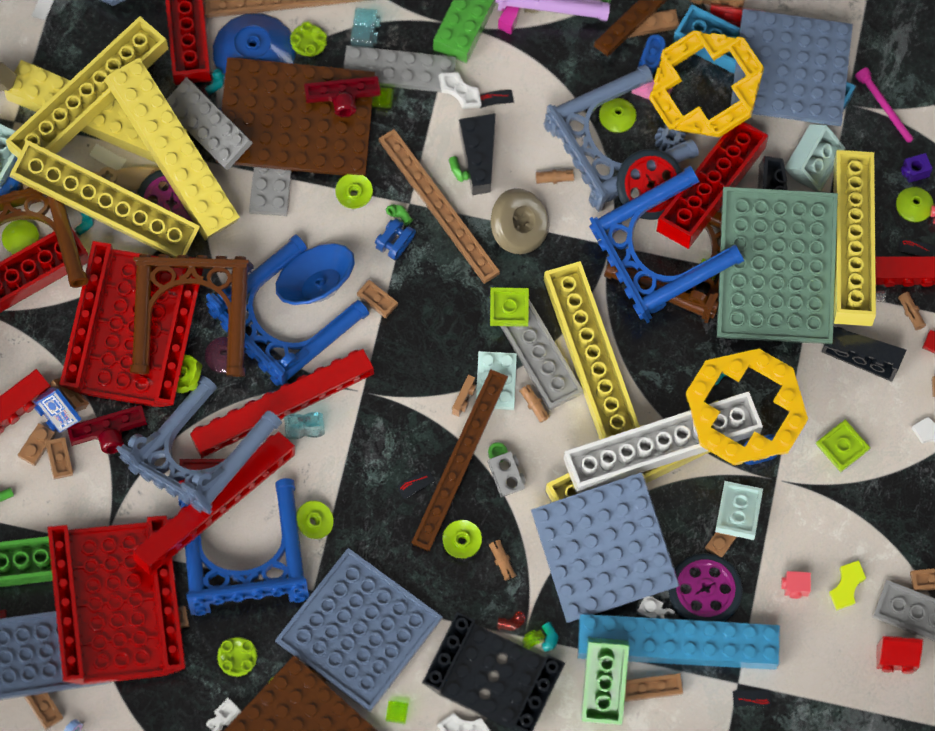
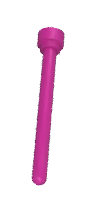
[855,67,913,143]

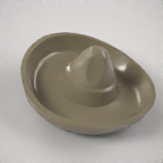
[491,188,549,254]

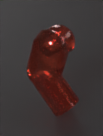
[497,611,526,631]

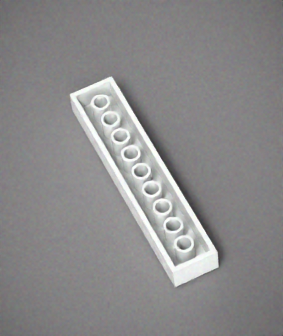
[563,391,763,494]

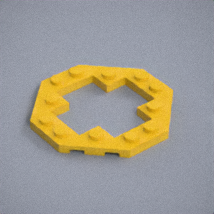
[649,31,764,137]
[686,349,808,465]

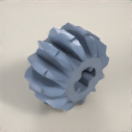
[655,125,686,151]

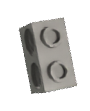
[487,452,526,498]

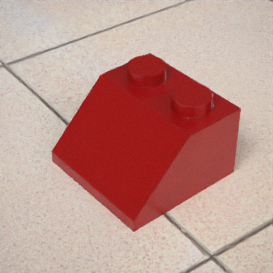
[876,636,923,674]

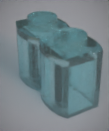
[350,8,381,48]
[284,412,325,439]

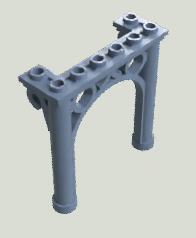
[544,64,699,212]
[116,376,282,515]

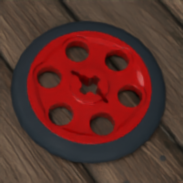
[616,149,682,220]

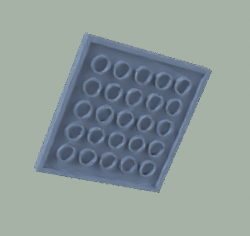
[730,9,853,126]
[531,472,680,623]
[275,548,443,712]

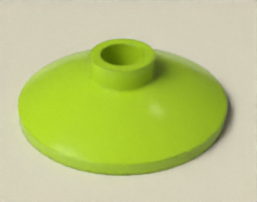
[599,98,636,133]
[335,174,373,209]
[896,187,934,222]
[296,501,333,539]
[443,520,482,558]

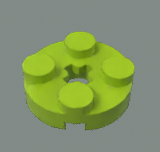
[177,355,202,393]

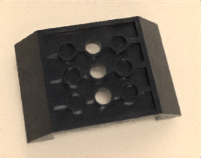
[422,612,565,731]

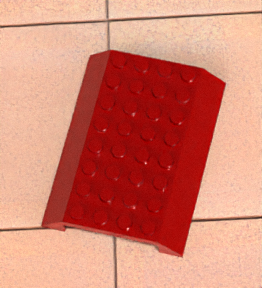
[59,241,203,407]
[47,515,185,685]

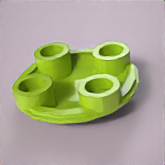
[290,22,327,57]
[1,220,39,255]
[217,637,257,677]

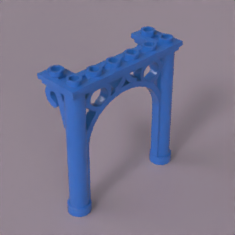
[589,165,744,323]
[206,234,369,386]
[178,478,309,616]

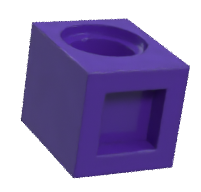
[901,153,933,183]

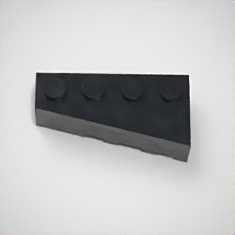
[459,113,496,196]
[758,156,788,190]
[821,326,907,382]

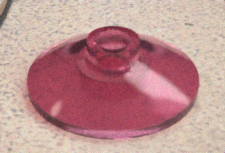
[205,337,228,374]

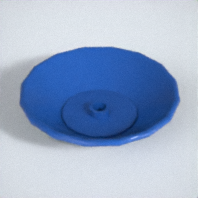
[213,14,295,76]
[275,243,355,305]

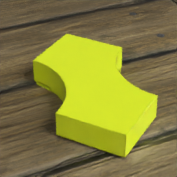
[829,560,866,611]

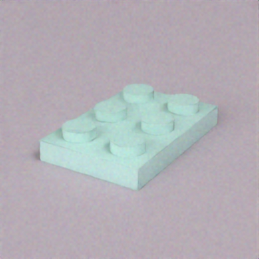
[476,351,517,410]
[715,481,763,540]

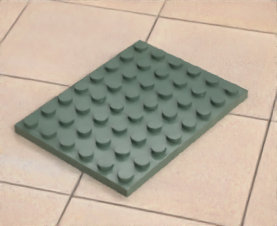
[717,187,838,344]

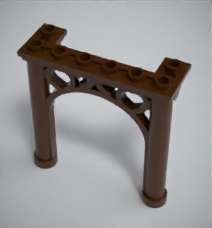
[604,180,722,324]
[0,187,88,288]
[130,254,254,377]

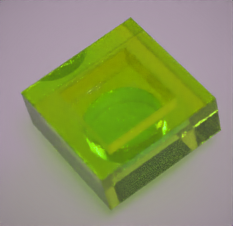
[372,87,394,108]
[522,630,544,649]
[385,700,409,724]

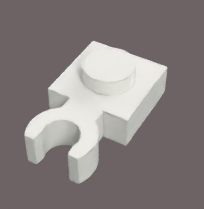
[637,596,674,619]
[206,698,242,731]

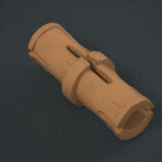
[536,169,574,184]
[898,292,926,331]
[519,384,550,423]
[489,540,516,581]

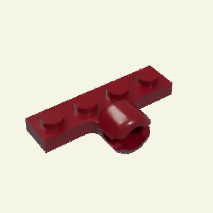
[304,76,381,118]
[67,405,147,454]

